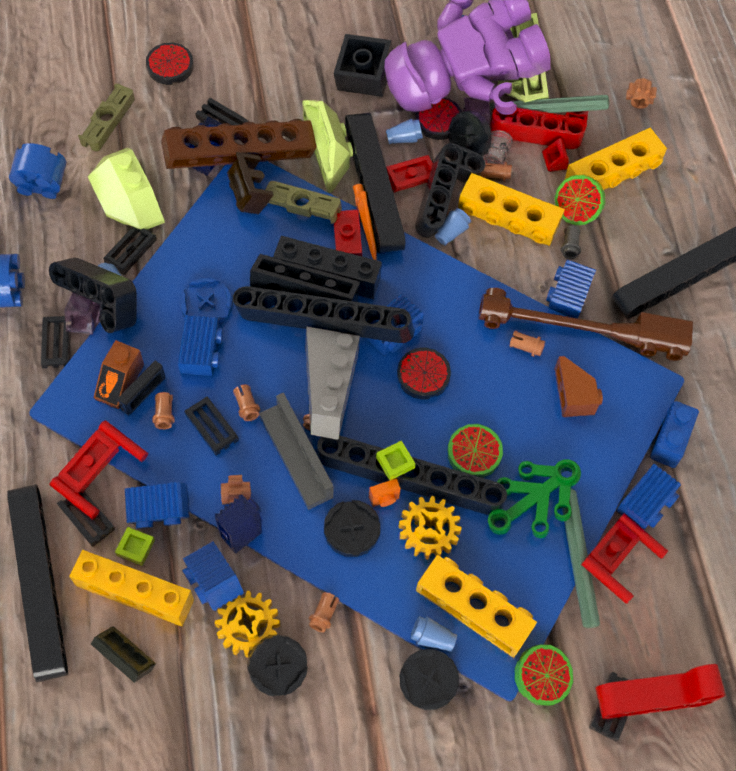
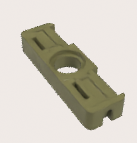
[78,84,135,151]
[265,181,342,224]

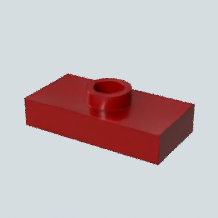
[386,155,433,193]
[334,210,362,257]

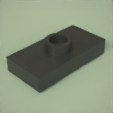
[91,626,156,683]

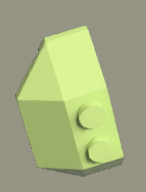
[498,13,549,103]
[302,100,353,193]
[88,148,165,230]

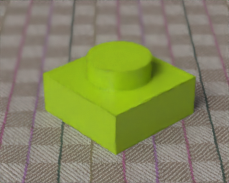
[376,440,416,480]
[115,527,155,566]

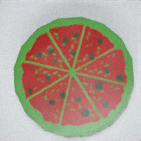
[555,175,606,225]
[447,424,503,478]
[515,644,573,706]

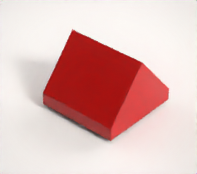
[542,138,569,172]

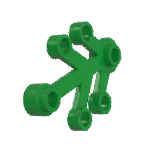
[488,459,581,538]

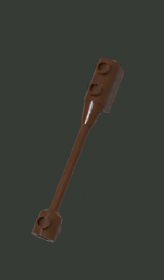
[478,288,693,361]

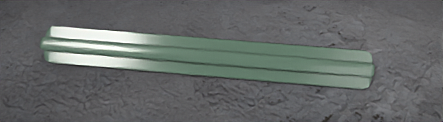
[489,95,610,116]
[562,488,600,628]

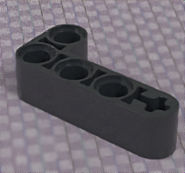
[415,143,485,238]
[49,257,137,333]

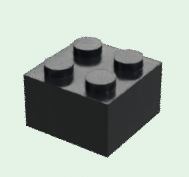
[333,34,393,97]

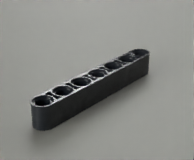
[345,113,405,253]
[612,227,736,319]
[233,286,415,343]
[317,435,507,515]
[7,484,68,683]

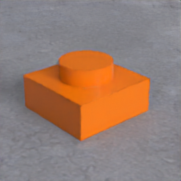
[369,478,401,507]

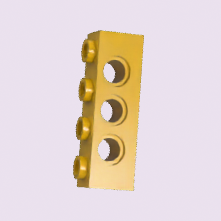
[565,127,667,190]
[458,173,565,246]
[69,550,194,627]
[416,555,537,658]

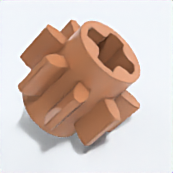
[626,78,657,109]
[221,475,251,511]

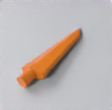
[353,184,377,260]

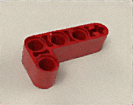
[490,108,588,149]
[595,664,726,719]

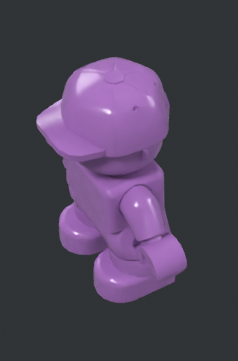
[384,0,551,115]

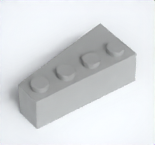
[305,327,360,440]

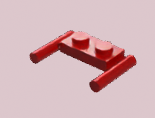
[49,420,148,519]
[581,513,668,604]

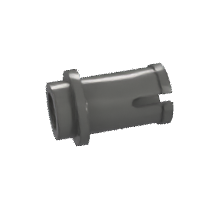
[561,225,581,259]

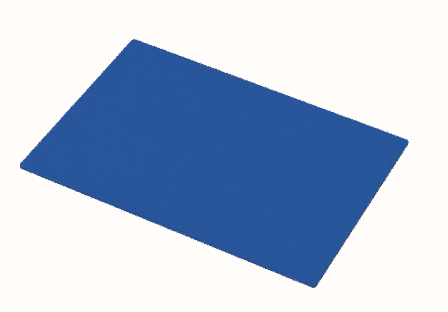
[29,161,684,701]

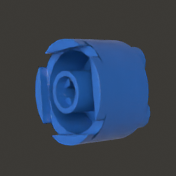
[9,143,67,199]
[0,254,25,308]

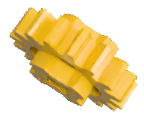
[398,496,462,560]
[215,591,280,657]

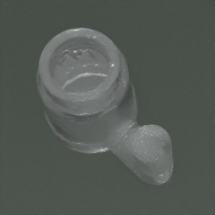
[483,130,513,164]

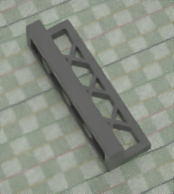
[259,393,334,510]

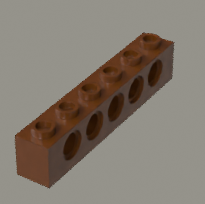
[161,119,317,169]

